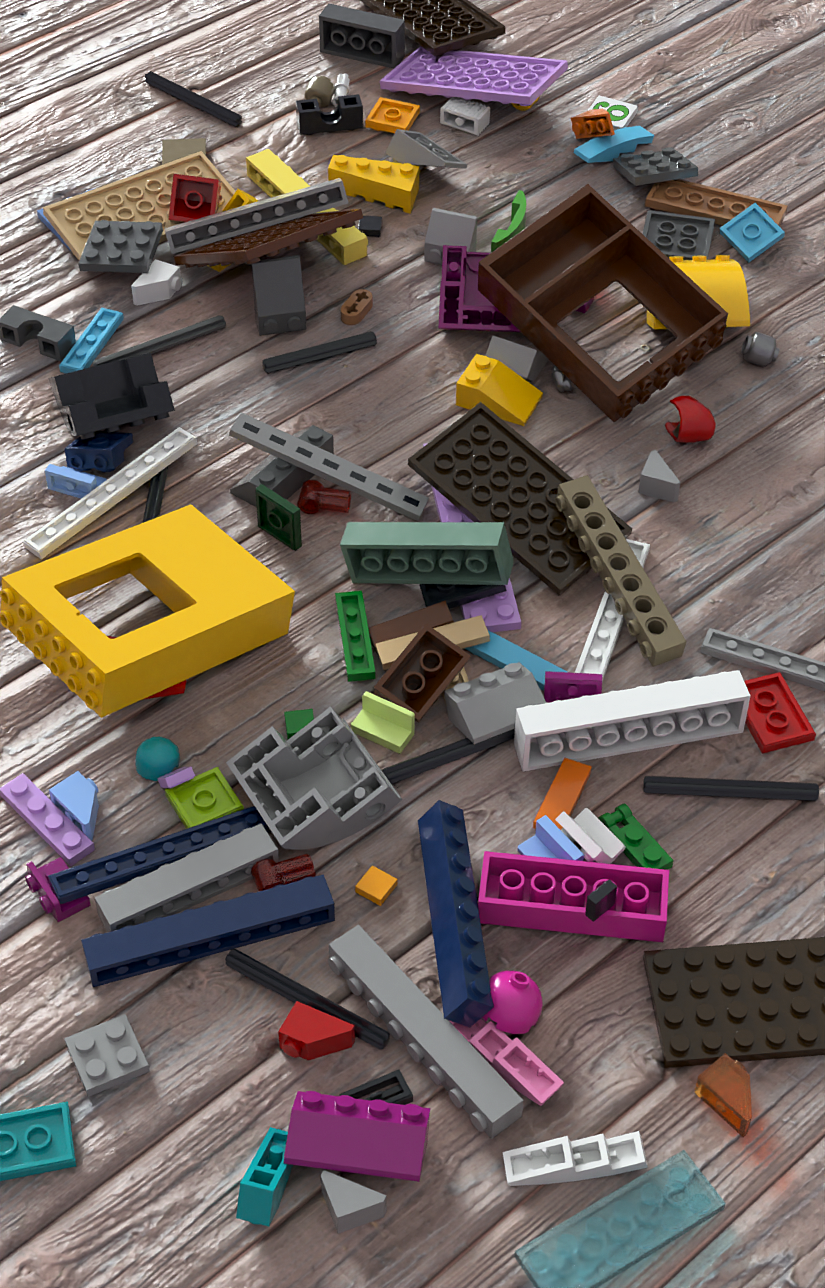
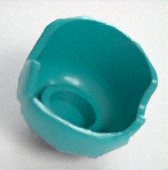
[135,736,180,781]

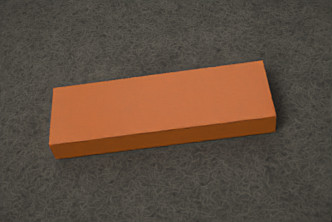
[533,757,592,830]

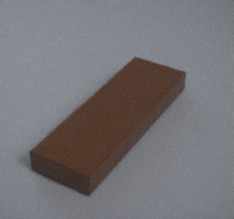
[368,600,454,653]

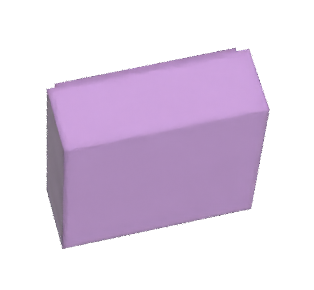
[157,767,195,788]

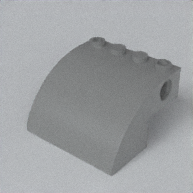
[226,707,403,850]

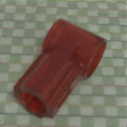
[297,480,351,514]
[250,853,316,892]

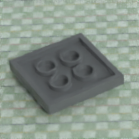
[613,147,698,186]
[642,210,715,260]
[78,220,163,273]

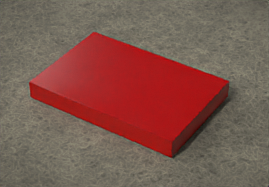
[744,672,816,754]

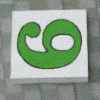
[588,95,638,131]

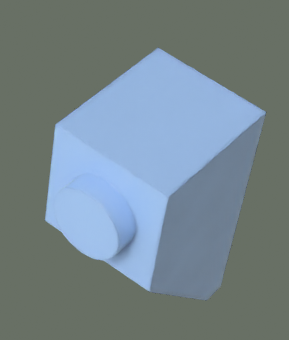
[49,771,99,841]

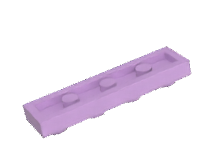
[0,773,95,867]

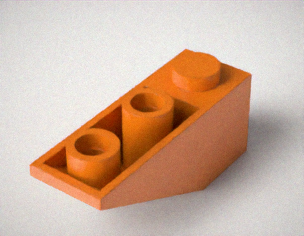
[571,108,615,139]

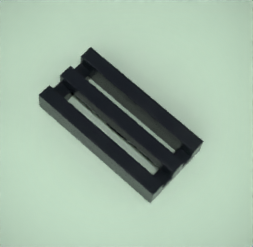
[339,1069,413,1105]

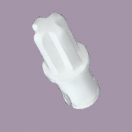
[333,73,350,107]

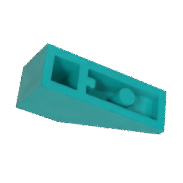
[236,1127,293,1226]

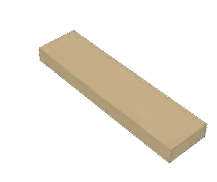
[375,615,490,670]

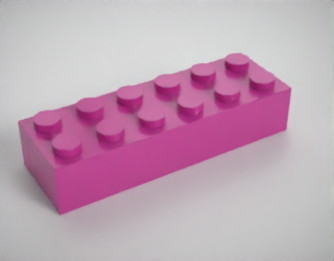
[478,851,669,943]

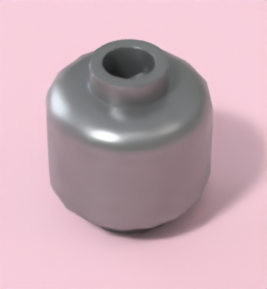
[741,332,779,367]

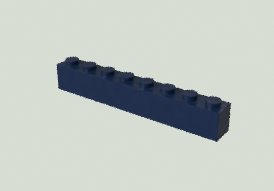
[418,800,494,1028]
[81,874,335,987]

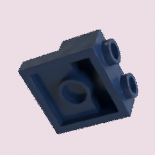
[65,432,134,472]

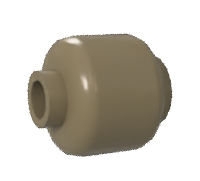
[305,76,335,108]

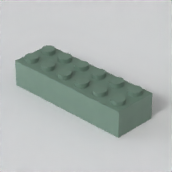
[340,522,514,585]

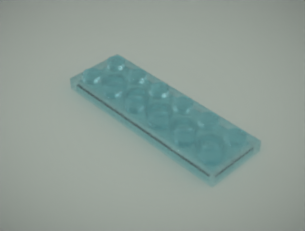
[514,1150,726,1288]

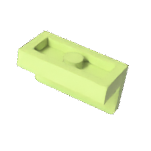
[351,691,415,754]

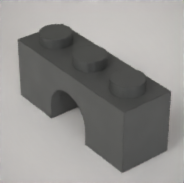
[0,305,76,361]

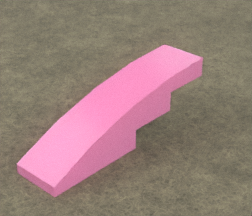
[450,1019,564,1106]

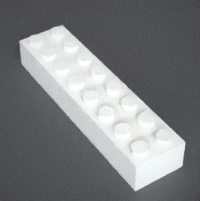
[514,670,750,772]

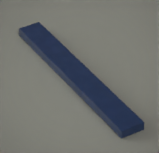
[48,806,272,905]

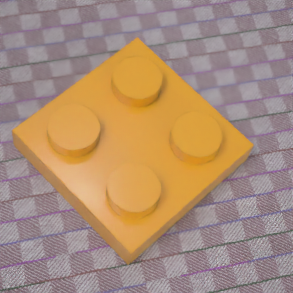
[365,97,420,134]

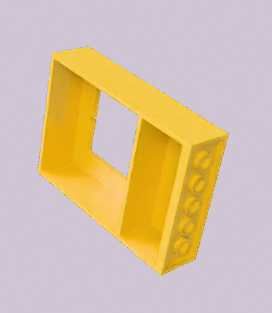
[0,505,295,718]

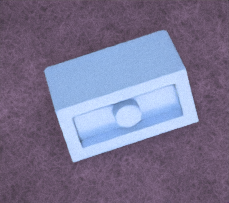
[45,464,107,499]
[518,815,584,861]

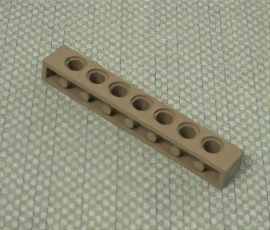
[555,475,687,667]

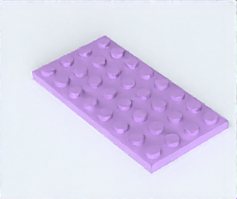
[380,47,568,106]

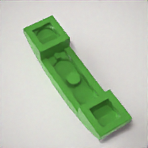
[491,190,526,253]

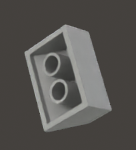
[444,662,546,744]

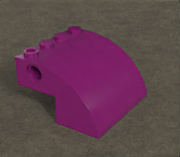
[438,245,520,332]

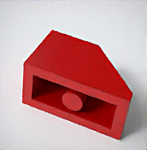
[278,1001,355,1061]

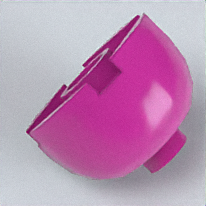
[482,971,543,1034]

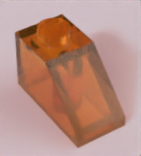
[694,1053,752,1137]

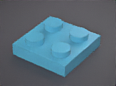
[720,203,785,263]

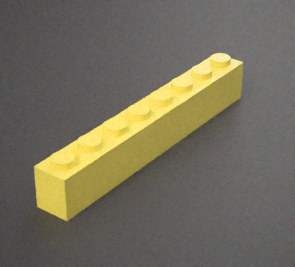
[246,149,368,265]

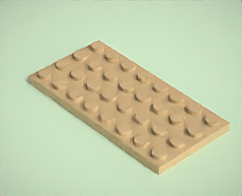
[43,151,236,260]

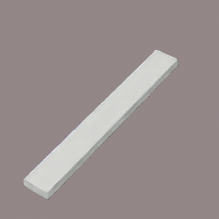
[23,427,198,560]
[575,539,650,682]

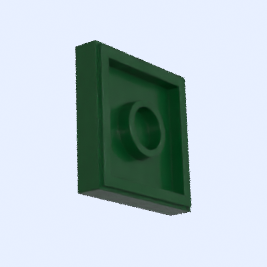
[255,484,302,551]

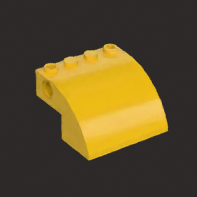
[647,255,750,329]

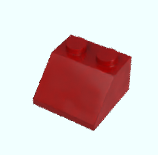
[168,173,222,222]

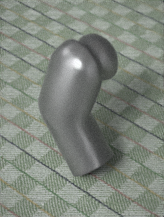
[552,365,572,392]

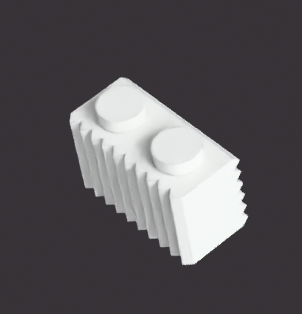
[440,97,490,136]

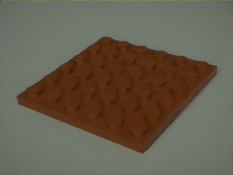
[173,209,363,268]

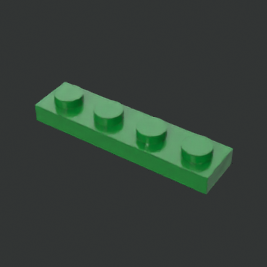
[335,591,376,682]

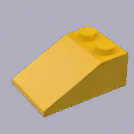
[456,354,543,426]

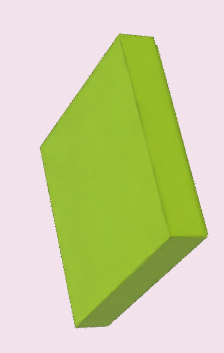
[165,767,244,829]

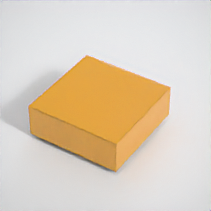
[355,865,398,906]

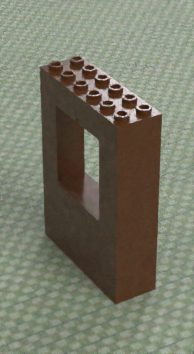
[478,184,728,422]

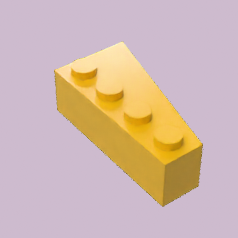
[328,155,420,214]

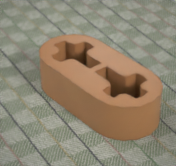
[341,289,373,325]

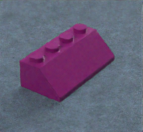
[283,1091,430,1182]

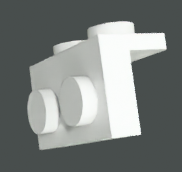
[555,808,626,864]

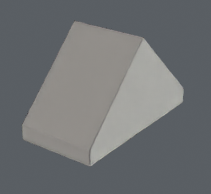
[638,450,680,502]
[321,1170,387,1234]

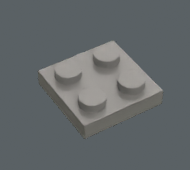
[64,1014,150,1097]

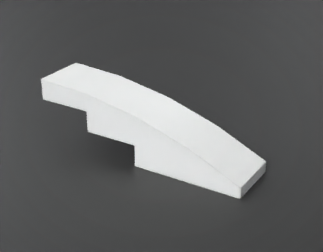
[503,1131,648,1186]

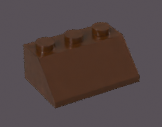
[374,623,471,722]

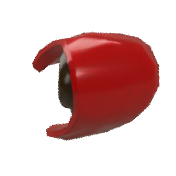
[665,395,716,443]

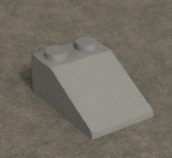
[385,129,468,169]

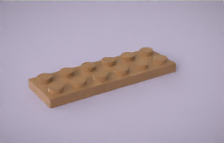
[645,179,788,227]

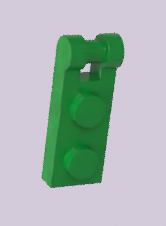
[598,803,673,870]

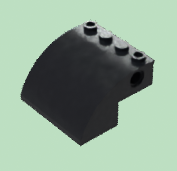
[48,353,175,440]

